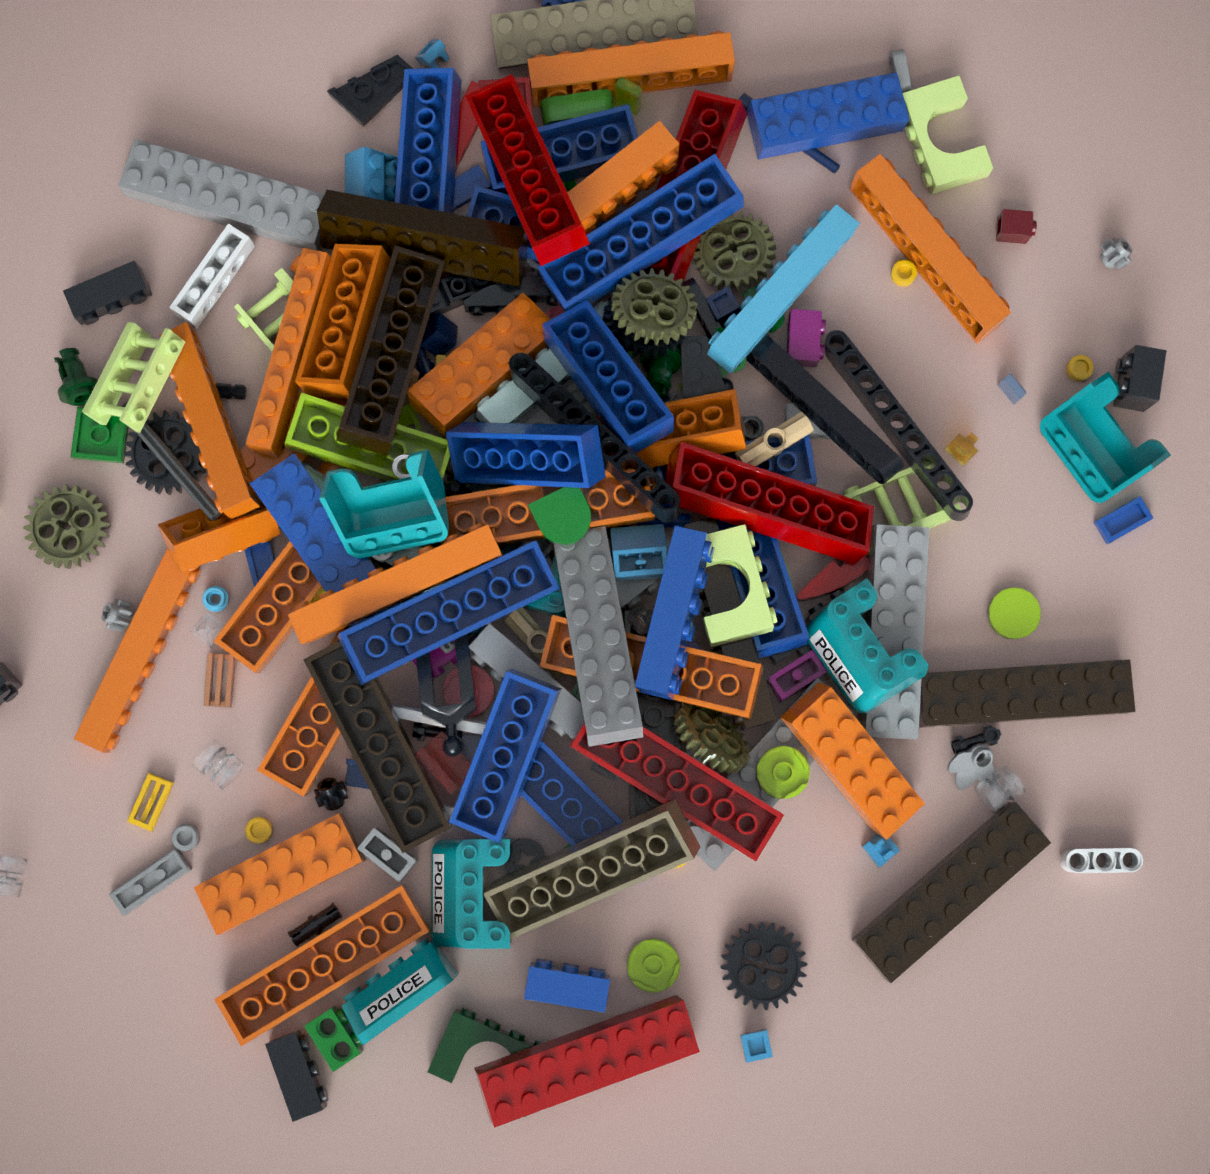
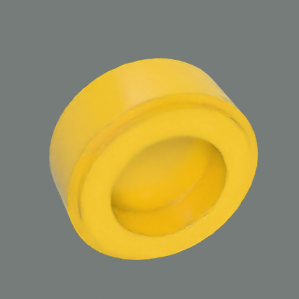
[890,259,917,287]
[1066,355,1094,382]
[245,817,273,844]

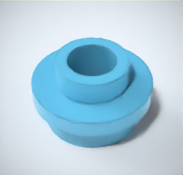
[202,586,229,612]

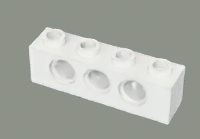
[169,224,255,329]

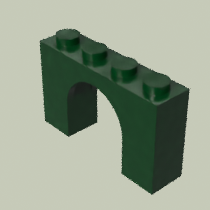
[427,1007,542,1117]

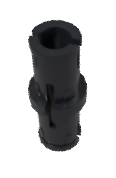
[288,903,342,947]

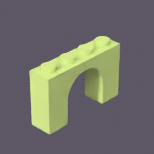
[903,76,993,195]
[703,524,777,648]

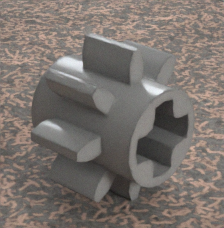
[1100,237,1132,269]
[102,598,135,632]

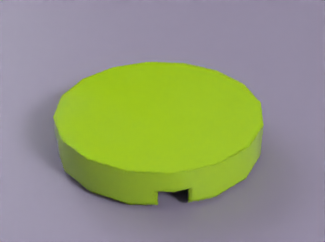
[988,587,1041,639]
[756,746,810,799]
[627,938,680,993]

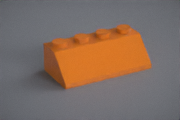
[158,492,280,572]

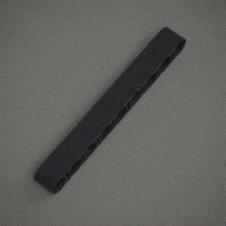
[824,330,973,521]
[746,334,904,484]
[509,353,680,523]

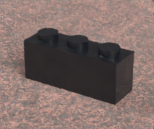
[63,260,152,325]
[265,1029,329,1122]

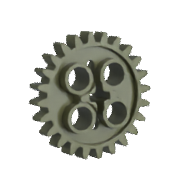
[693,211,776,292]
[611,268,697,346]
[23,484,111,569]
[673,703,750,775]

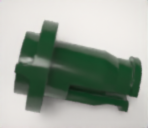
[640,347,682,398]
[54,348,98,406]

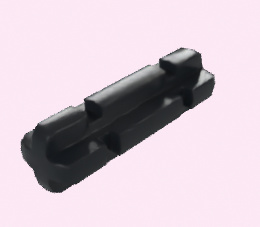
[215,383,247,400]

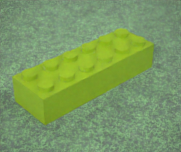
[285,393,450,481]

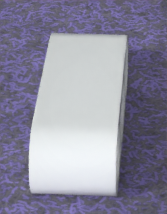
[1059,848,1143,873]

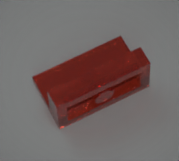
[415,731,471,795]

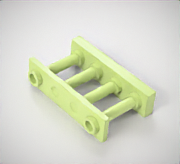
[234,268,293,352]
[82,322,185,433]
[843,461,962,556]

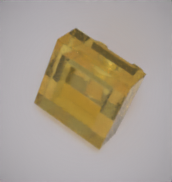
[945,432,979,466]

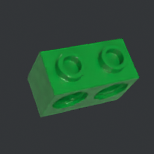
[304,1005,364,1072]

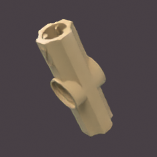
[735,412,814,467]
[504,607,563,679]

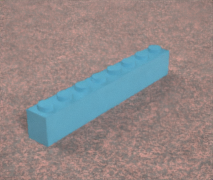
[707,204,860,374]

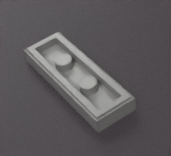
[109,848,192,916]

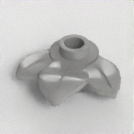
[947,743,995,791]

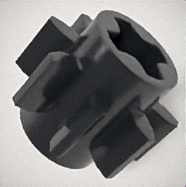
[314,777,348,811]

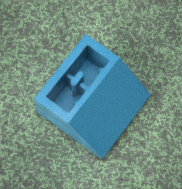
[345,147,398,202]
[610,524,667,582]

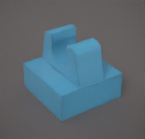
[415,39,449,68]
[862,834,900,867]
[740,1029,773,1063]

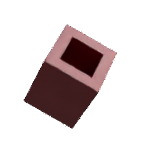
[996,209,1037,244]

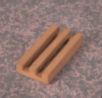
[204,653,235,707]

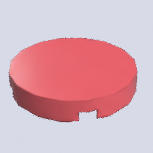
[443,665,495,717]

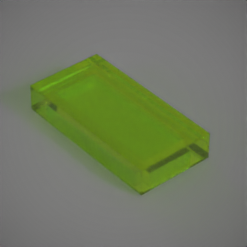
[615,77,642,116]

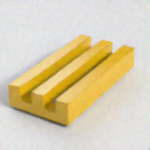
[127,772,174,832]

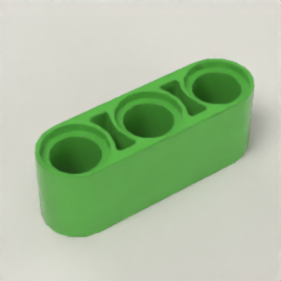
[540,89,614,126]

